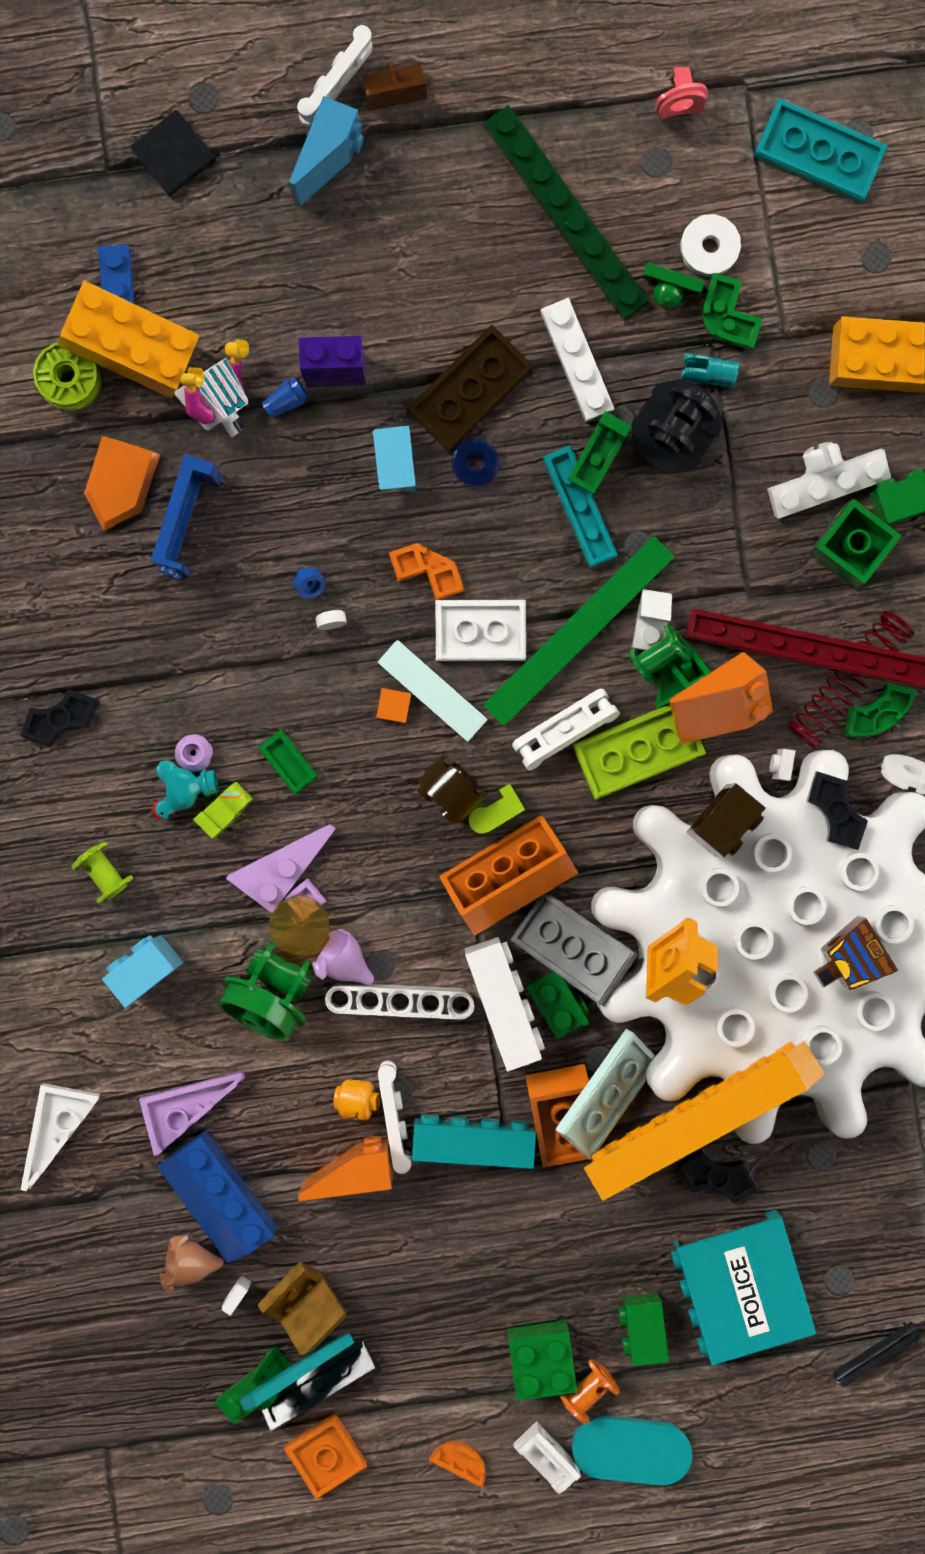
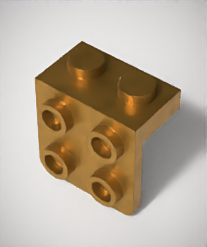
[258,1262,346,1356]

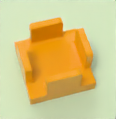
[646,918,718,1005]

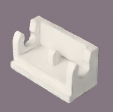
[513,1421,581,1494]

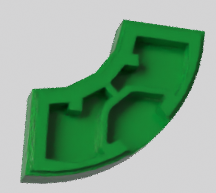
[843,684,917,738]

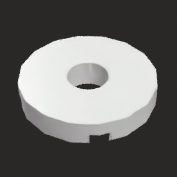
[680,214,741,277]
[880,754,925,794]

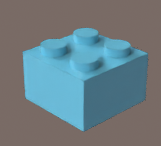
[102,935,184,1008]

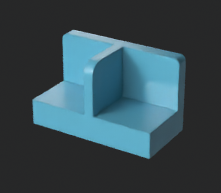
[373,426,416,493]

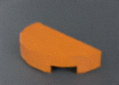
[429,1441,486,1488]

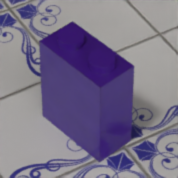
[299,336,366,387]

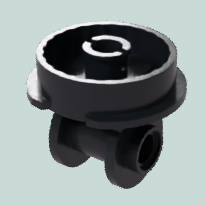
[631,380,722,472]

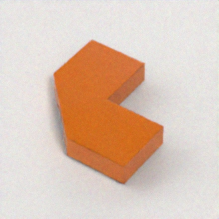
[389,543,465,600]

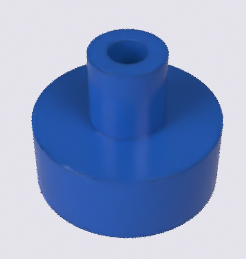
[293,568,326,599]

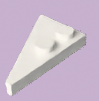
[21,1083,101,1191]

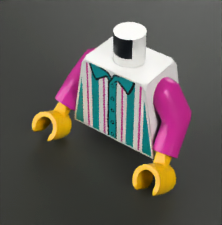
[174,339,249,437]

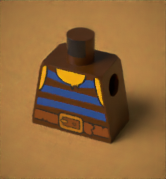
[813,916,898,990]

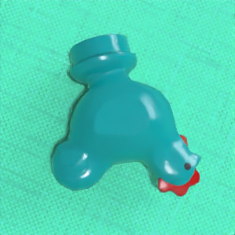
[151,760,218,820]

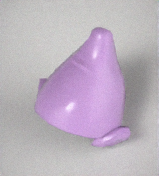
[312,929,374,985]

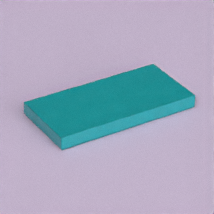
[753,98,888,204]

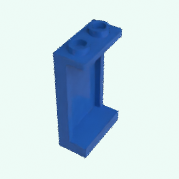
[151,454,223,580]

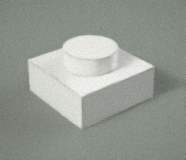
[770,749,795,781]

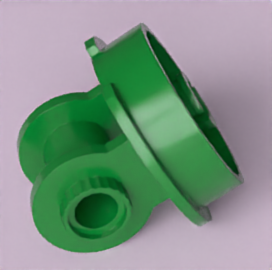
[218,940,313,1041]

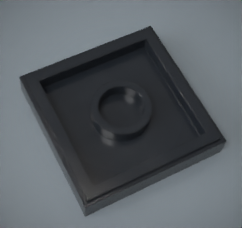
[130,109,216,197]

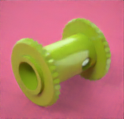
[71,842,133,903]

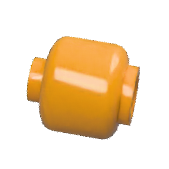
[333,1079,380,1121]

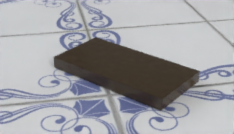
[406,325,534,454]

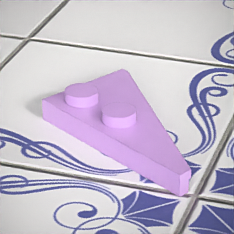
[226,824,336,913]
[139,1070,245,1156]

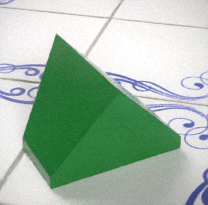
[655,640,711,710]

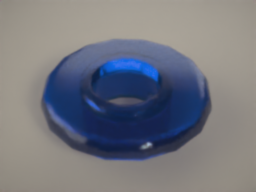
[451,439,499,487]

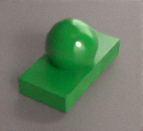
[642,262,704,309]

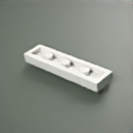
[540,298,614,423]

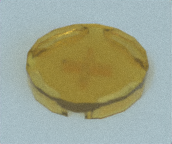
[269,895,329,955]

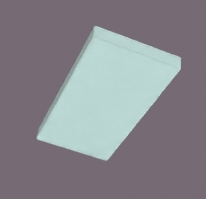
[555,1029,655,1160]

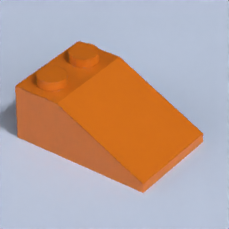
[669,652,773,744]
[525,1064,601,1168]
[298,1136,393,1202]

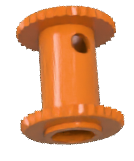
[559,1359,620,1424]

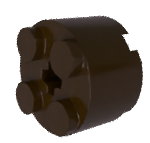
[417,754,487,824]

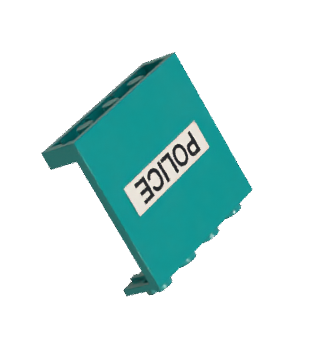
[671,1210,816,1366]

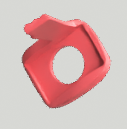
[655,67,708,120]

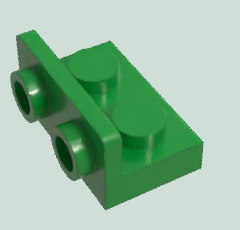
[526,971,591,1039]

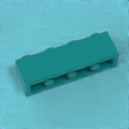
[412,1114,536,1169]

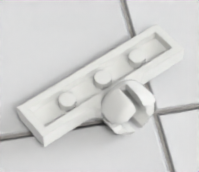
[767,442,891,519]

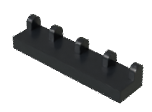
[260,1340,381,1432]

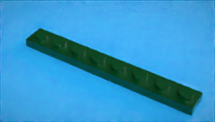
[484,105,649,321]

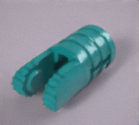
[681,353,739,389]

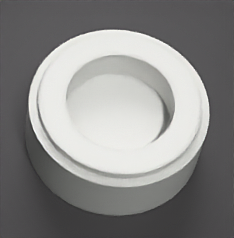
[315,610,347,630]

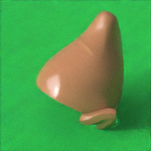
[160,1234,224,1292]

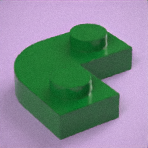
[702,273,763,351]

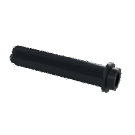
[833,1321,922,1387]

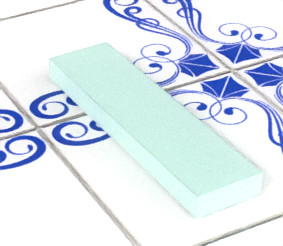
[377,640,488,742]

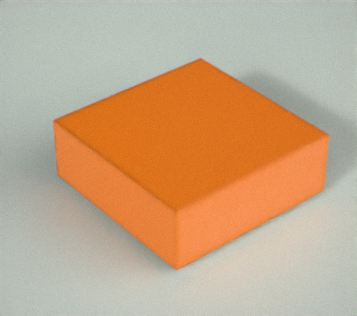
[376,688,411,723]

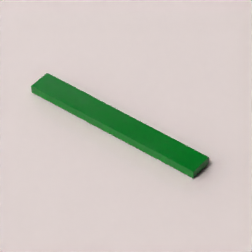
[483,536,675,727]

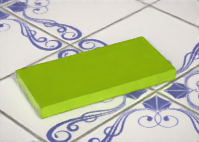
[572,704,706,800]

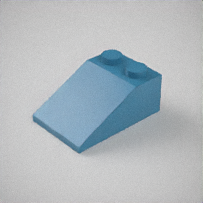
[289,96,364,206]

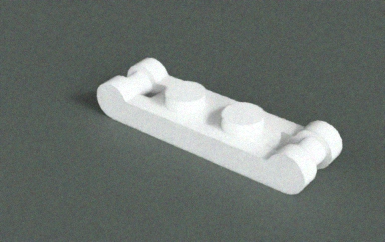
[297,25,372,128]
[512,689,620,770]
[378,1060,412,1174]

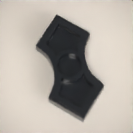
[20,689,99,746]
[806,771,868,850]
[676,1149,759,1204]

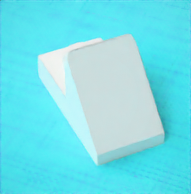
[632,589,672,651]

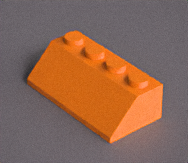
[439,815,578,936]

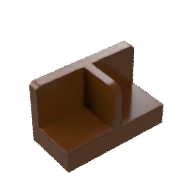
[362,61,427,111]

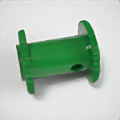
[629,625,691,685]

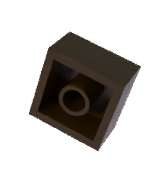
[686,783,766,858]

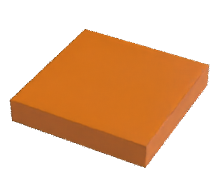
[284,1413,367,1500]

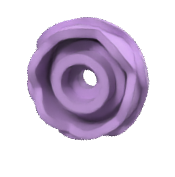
[175,734,213,772]

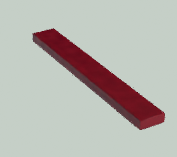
[685,608,925,690]

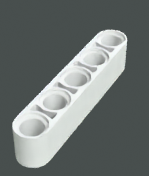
[325,982,475,1019]

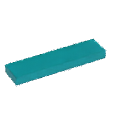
[542,445,618,569]
[240,1333,354,1411]

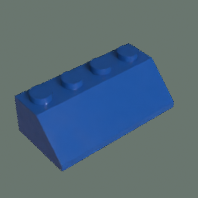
[157,1130,277,1263]

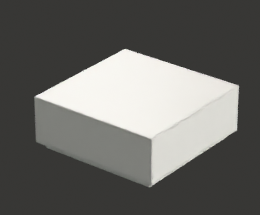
[222,1276,251,1316]

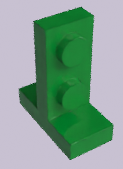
[567,411,632,495]
[214,1346,292,1425]

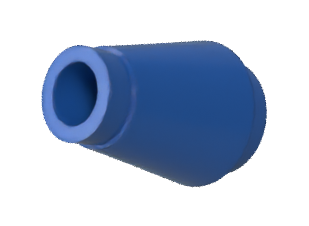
[262,377,309,418]

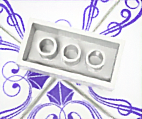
[465,937,545,1072]

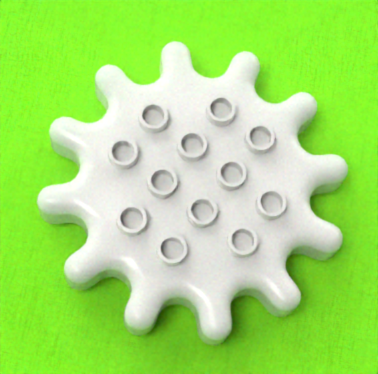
[591,750,925,1144]

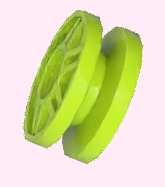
[33,343,102,412]

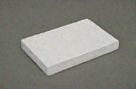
[435,600,526,661]

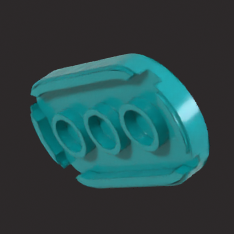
[572,1415,692,1486]

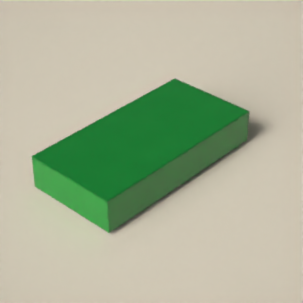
[257,729,319,795]

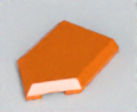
[84,436,160,532]

